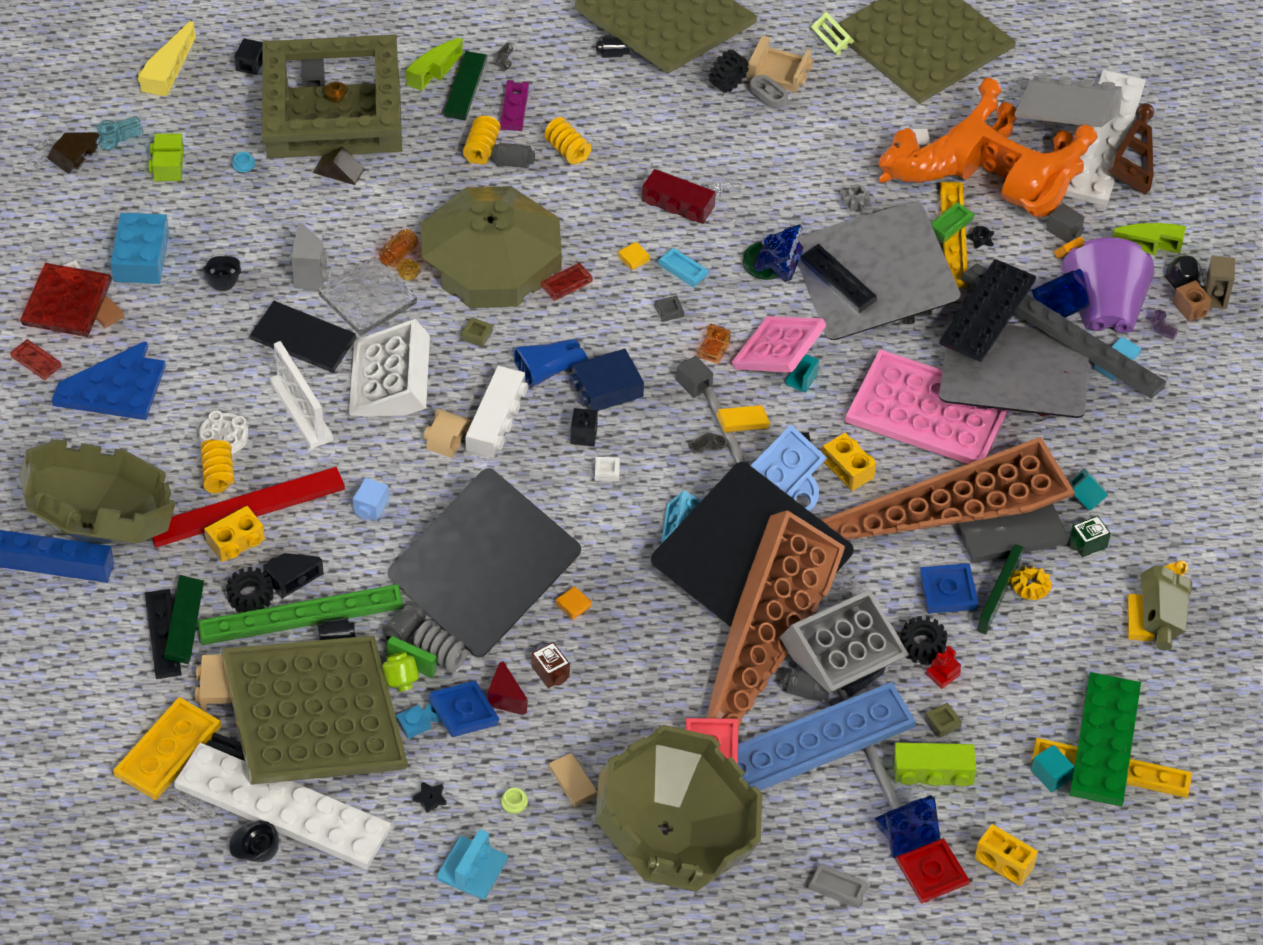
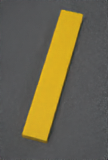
[940,182,968,288]
[1031,737,1192,798]

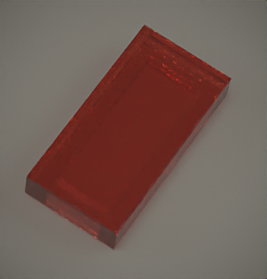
[541,262,593,301]
[10,339,62,381]

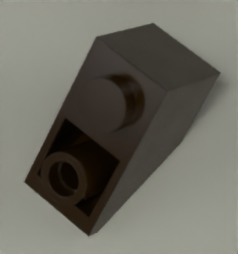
[47,132,100,174]

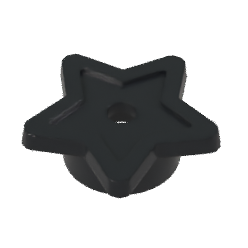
[966,226,994,249]
[412,782,447,813]

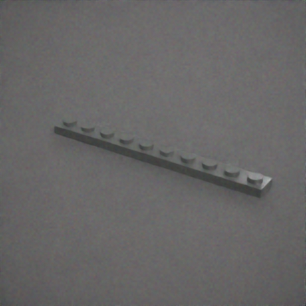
[961,263,1167,399]

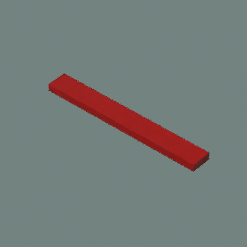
[152,466,345,548]

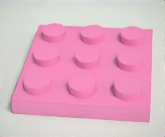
[732,316,826,373]

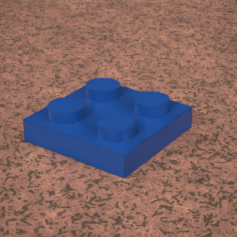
[919,563,979,614]
[428,680,499,737]

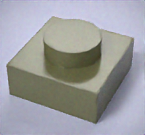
[461,317,493,347]
[925,702,962,738]

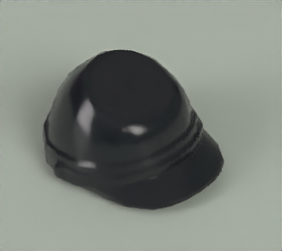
[1165,255,1204,290]
[202,256,242,291]
[229,820,279,863]

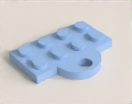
[751,425,827,511]

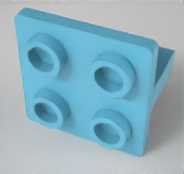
[437,829,508,900]

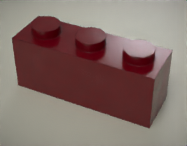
[642,169,716,224]

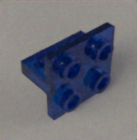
[754,224,804,282]
[1032,269,1091,318]
[875,795,940,859]

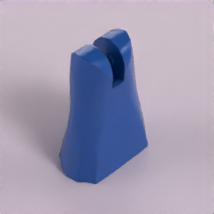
[513,339,588,388]

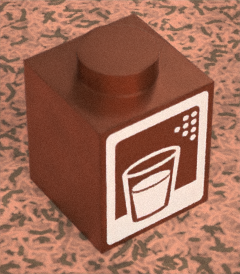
[532,642,570,688]

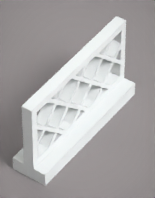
[270,341,333,449]

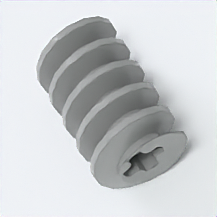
[412,620,468,672]

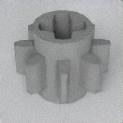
[843,184,870,212]

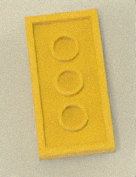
[113,697,222,801]

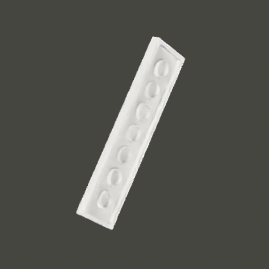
[1065,70,1146,206]
[174,743,391,870]

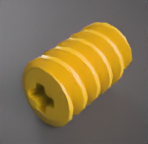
[463,115,501,165]
[544,116,592,164]
[200,439,235,493]

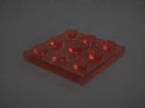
[20,263,112,337]

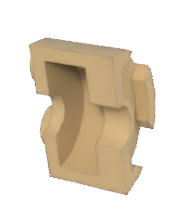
[423,409,472,458]

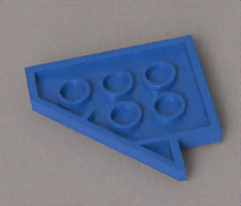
[52,341,166,420]

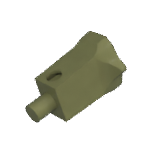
[1141,565,1193,651]

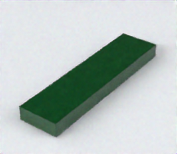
[444,51,487,120]
[977,544,1024,635]
[164,575,204,664]

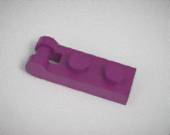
[500,80,529,131]

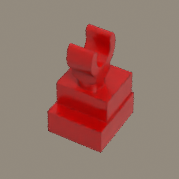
[926,645,961,689]

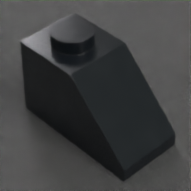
[263,553,324,599]

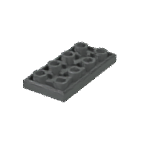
[957,504,1068,563]

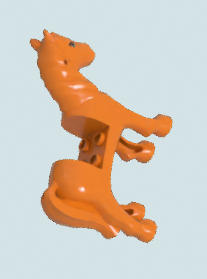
[878,77,1098,217]

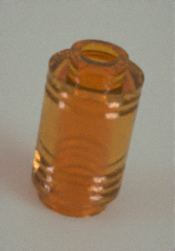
[379,229,418,268]

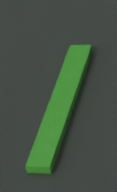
[197,584,403,645]

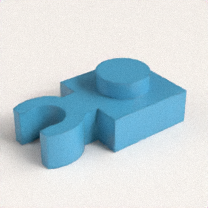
[396,702,441,739]

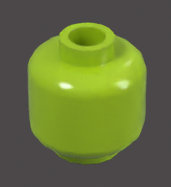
[383,652,419,692]

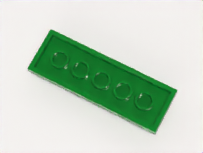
[1069,672,1141,807]

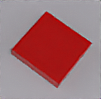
[896,838,970,904]

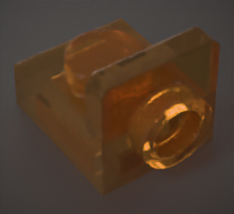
[697,324,731,365]

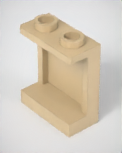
[747,36,814,93]
[195,655,232,712]

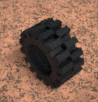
[708,50,749,93]
[226,567,274,613]
[900,616,947,665]

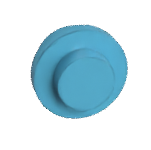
[232,152,255,173]

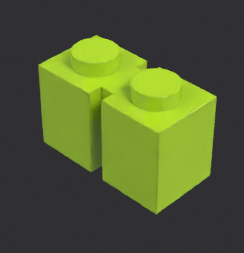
[149,133,184,181]

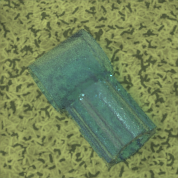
[97,116,143,150]

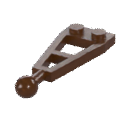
[1108,103,1154,195]

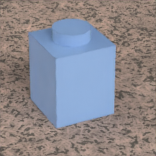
[353,478,389,521]

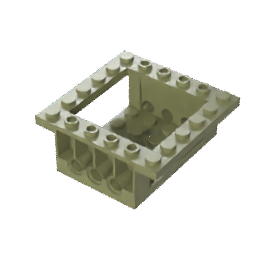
[262,34,403,158]

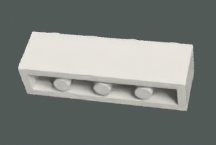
[466,366,528,458]

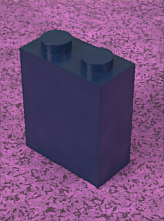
[570,348,644,411]

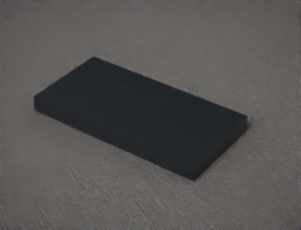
[250,301,357,373]

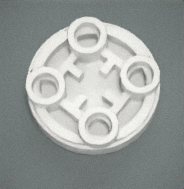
[199,411,249,454]

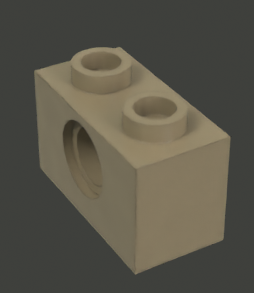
[1204,256,1235,309]

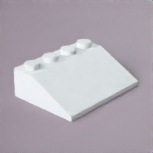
[349,319,430,416]

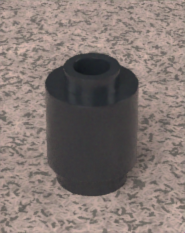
[596,36,629,58]
[318,618,356,640]

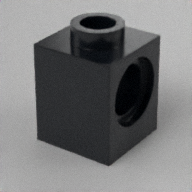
[234,38,263,75]
[571,408,598,447]

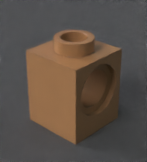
[1173,280,1212,322]

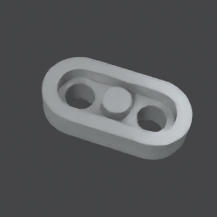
[750,75,788,108]

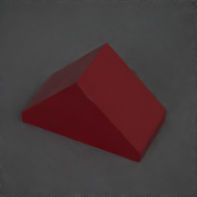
[488,661,528,715]

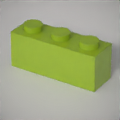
[893,743,976,787]

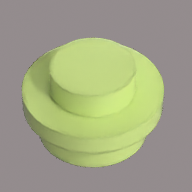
[501,788,528,814]

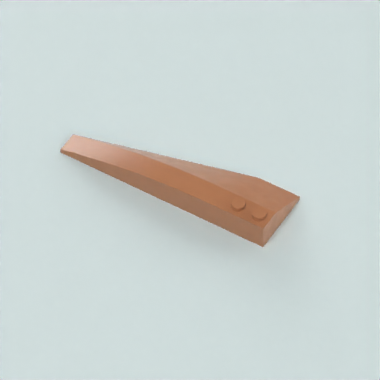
[822,437,1075,540]
[706,510,845,728]

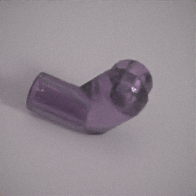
[1151,309,1179,340]

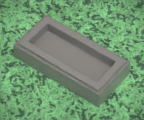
[808,864,869,909]

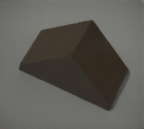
[313,146,364,185]

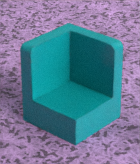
[785,354,819,393]
[1069,468,1108,510]
[1031,745,1075,793]

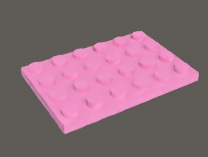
[845,349,1009,464]

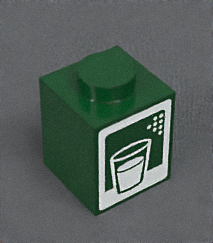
[1069,515,1111,557]

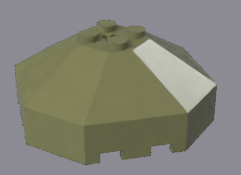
[421,186,562,308]
[19,439,175,544]
[596,725,763,892]

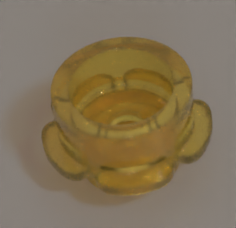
[397,258,420,281]

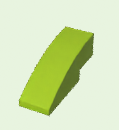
[406,38,463,91]
[1112,223,1186,256]

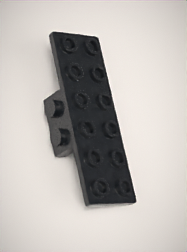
[939,259,1036,362]

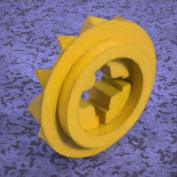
[1011,565,1052,600]

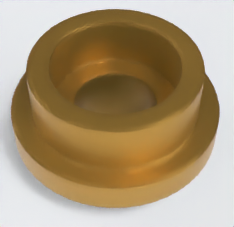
[325,81,347,102]

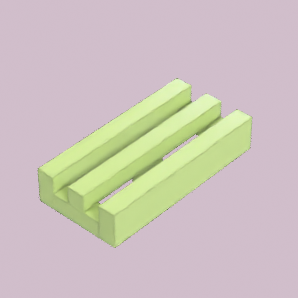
[811,12,854,55]

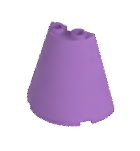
[1062,237,1154,333]

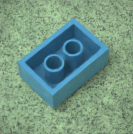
[111,213,169,284]

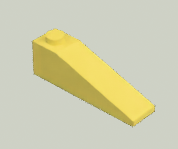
[138,21,196,97]

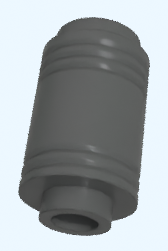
[492,142,535,168]
[383,603,426,642]
[783,668,829,702]

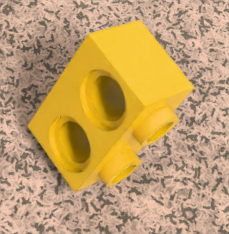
[822,433,876,491]
[204,506,265,562]
[974,824,1038,887]

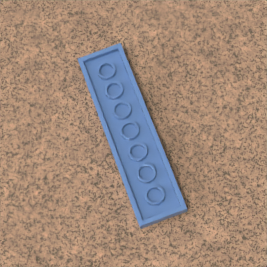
[738,682,916,791]

